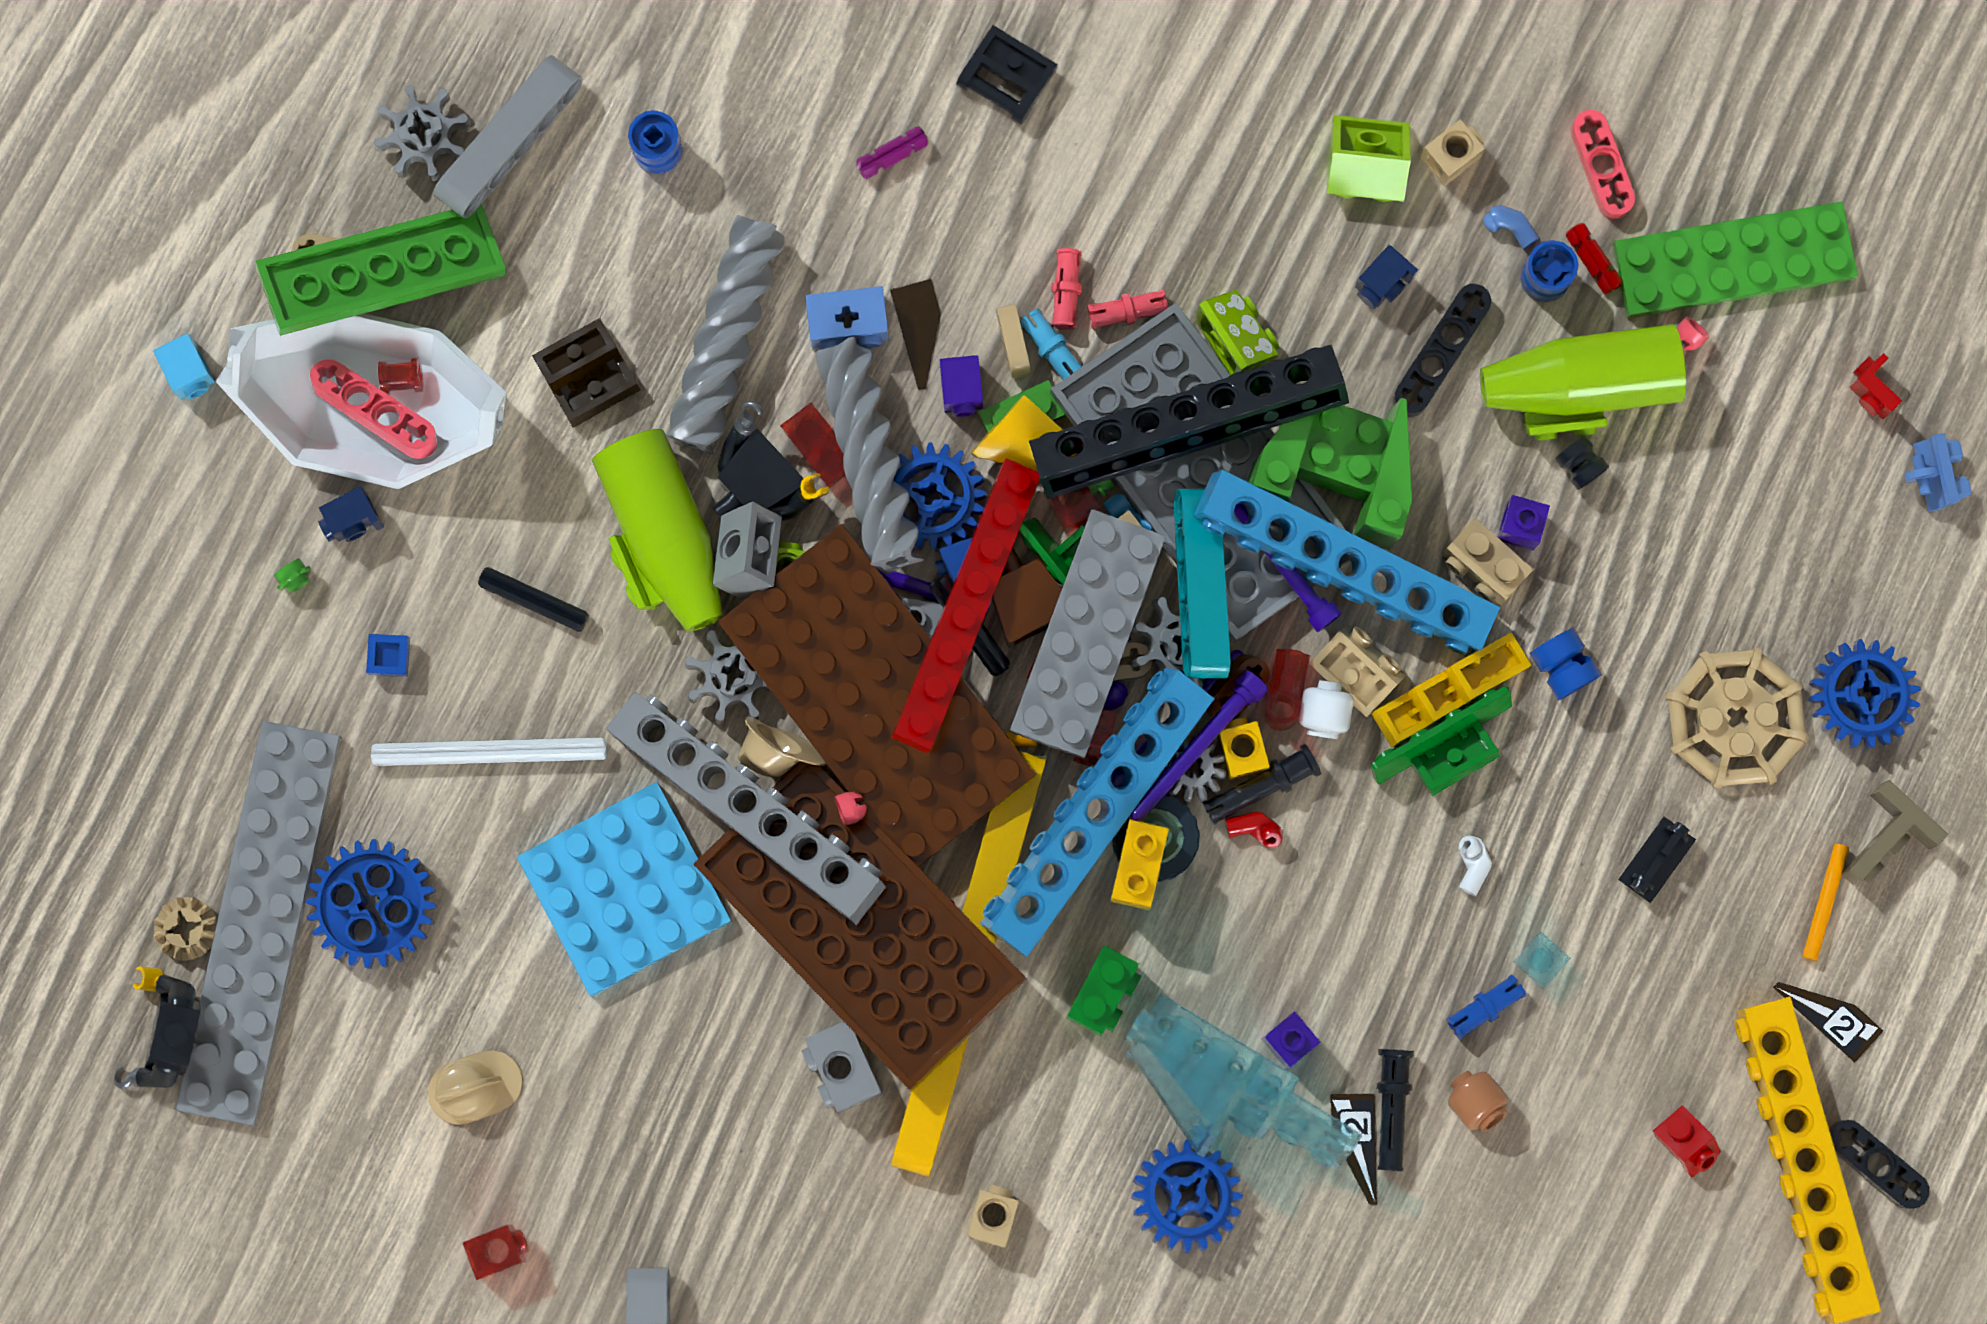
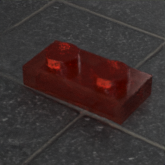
[780,402,846,488]

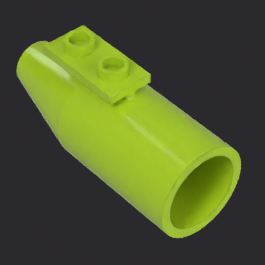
[1479,324,1686,440]
[592,429,723,632]

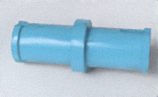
[1020,308,1083,380]

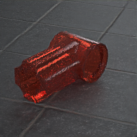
[1264,648,1310,731]

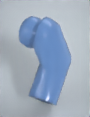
[1483,205,1540,250]

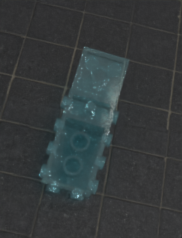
[1125,994,1362,1169]

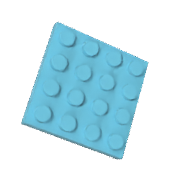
[517,782,732,997]

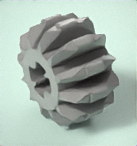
[1164,735,1226,803]

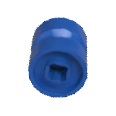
[628,110,683,174]
[1520,240,1579,303]
[1529,627,1602,701]

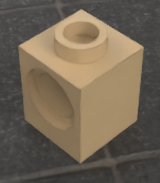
[1420,119,1485,187]
[967,1184,1019,1248]

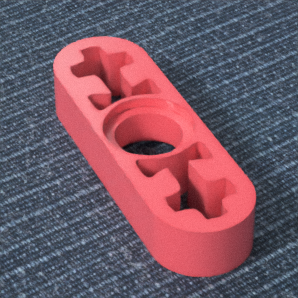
[1571,110,1635,220]

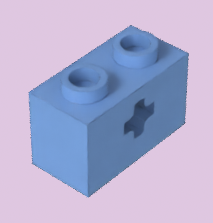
[805,286,889,349]

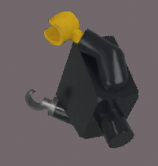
[712,400,829,521]
[113,966,201,1089]

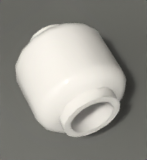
[1299,680,1354,739]

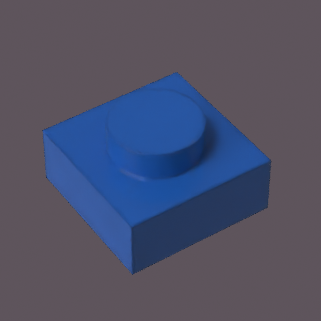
[366,634,410,677]

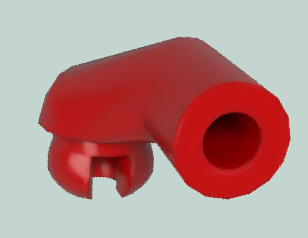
[1225,811,1283,849]

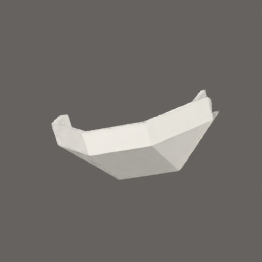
[216,314,506,489]

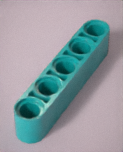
[1174,489,1230,678]

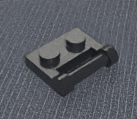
[956,25,1058,125]

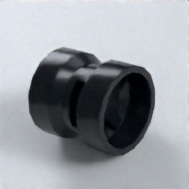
[1555,436,1609,490]

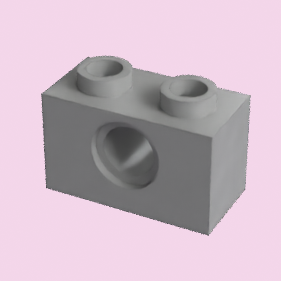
[713,501,782,600]
[801,1021,882,1113]

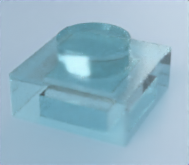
[1513,932,1571,989]

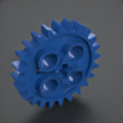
[306,839,437,969]

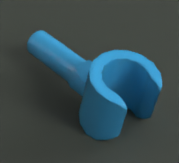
[1103,494,1152,531]

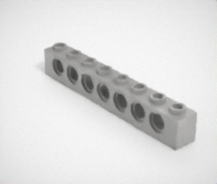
[605,692,886,924]

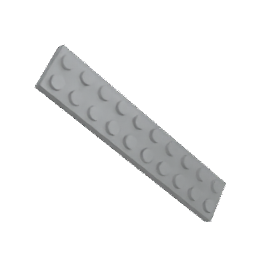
[176,721,342,1126]

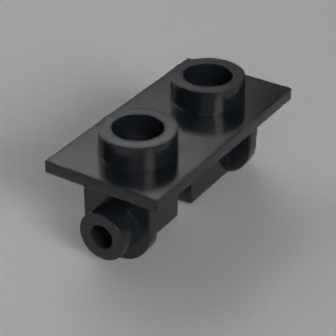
[1618,816,1696,903]

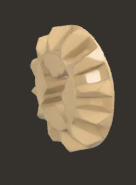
[153,897,217,961]

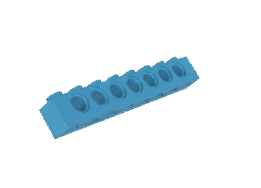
[1193,470,1500,655]
[980,668,1214,957]

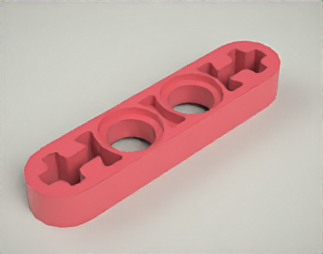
[310,359,437,459]

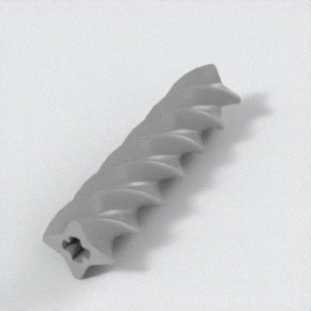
[666,215,785,455]
[816,337,924,574]

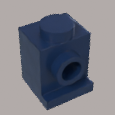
[1355,244,1419,309]
[318,486,384,542]

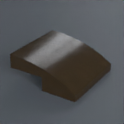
[532,318,641,428]

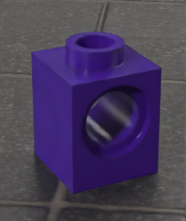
[939,355,983,417]
[1497,495,1550,551]
[1261,1011,1321,1070]

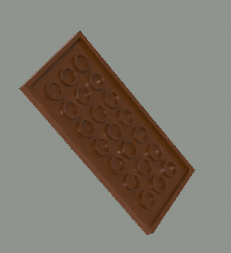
[717,524,1037,867]
[693,761,1027,1092]

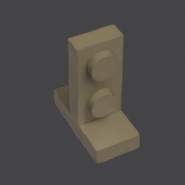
[1842,780,1949,885]

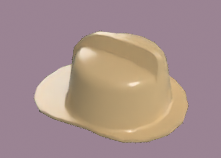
[738,717,826,777]
[428,1050,523,1125]

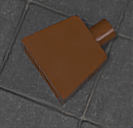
[992,547,1062,648]

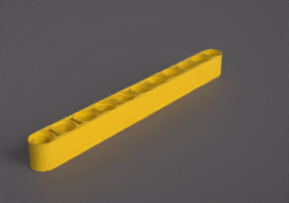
[891,751,1047,1177]

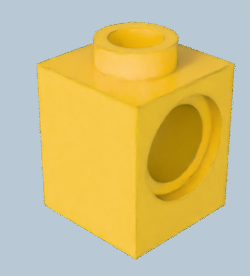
[1217,718,1270,781]

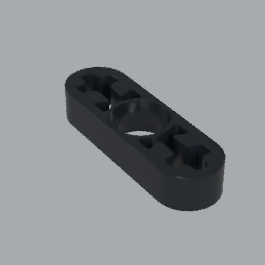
[1829,1120,1930,1209]

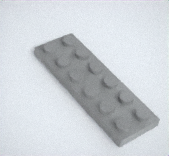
[1010,509,1166,759]

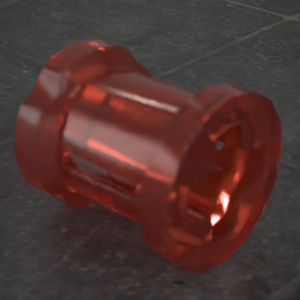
[378,357,423,395]

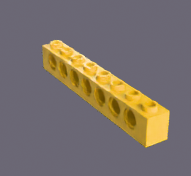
[1734,997,1881,1324]

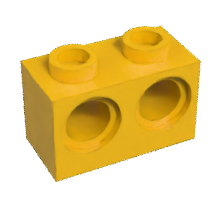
[1110,820,1169,910]

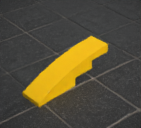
[1371,632,1532,748]

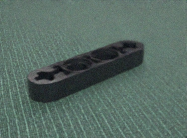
[1393,284,1491,417]

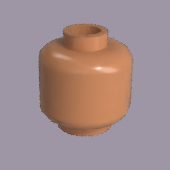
[1448,1071,1508,1132]

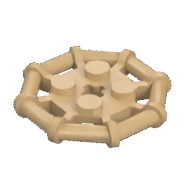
[1665,647,1810,789]

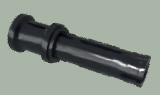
[1202,743,1321,825]
[1376,1049,1414,1171]

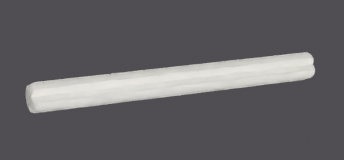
[371,738,607,766]

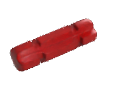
[1566,223,1622,294]

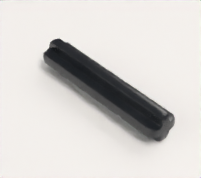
[478,567,589,632]
[930,574,1010,677]

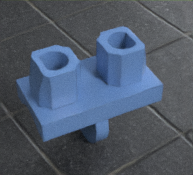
[1904,433,1972,512]

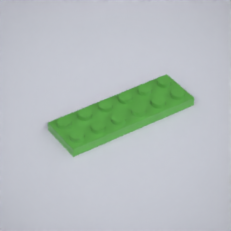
[1612,201,1858,319]
[256,204,506,336]

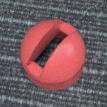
[1677,316,1710,351]
[835,792,867,826]

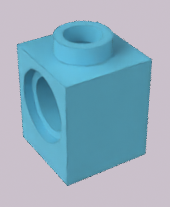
[153,333,216,399]

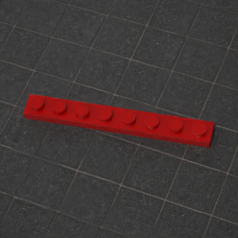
[891,458,1040,754]

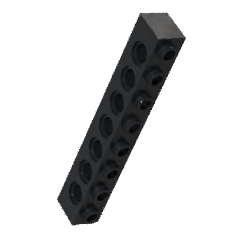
[1029,344,1349,499]

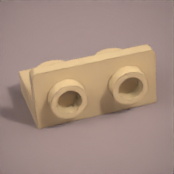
[1442,518,1534,606]
[1309,624,1405,718]

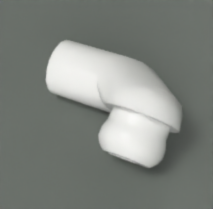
[1458,835,1492,897]

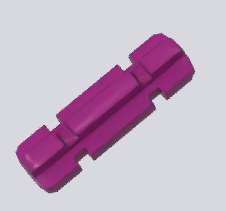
[856,126,928,179]

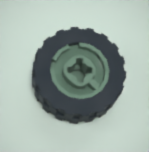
[1112,795,1200,882]

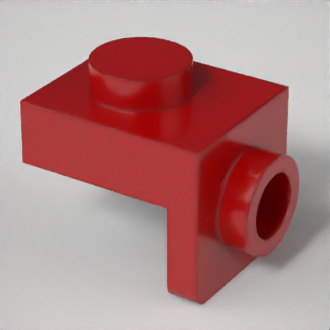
[1849,353,1902,419]
[1653,1105,1721,1177]

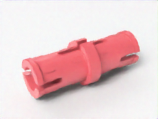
[1051,248,1082,330]
[1087,289,1168,330]

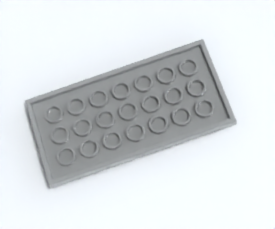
[1049,303,1350,643]

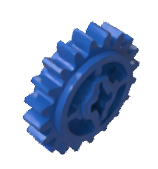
[893,442,987,552]
[1808,639,1921,749]
[1131,1140,1243,1253]

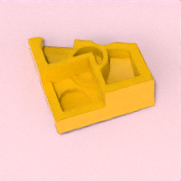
[971,395,1077,472]

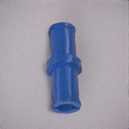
[1446,975,1526,1040]

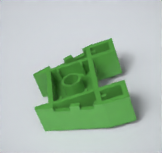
[1247,398,1412,550]

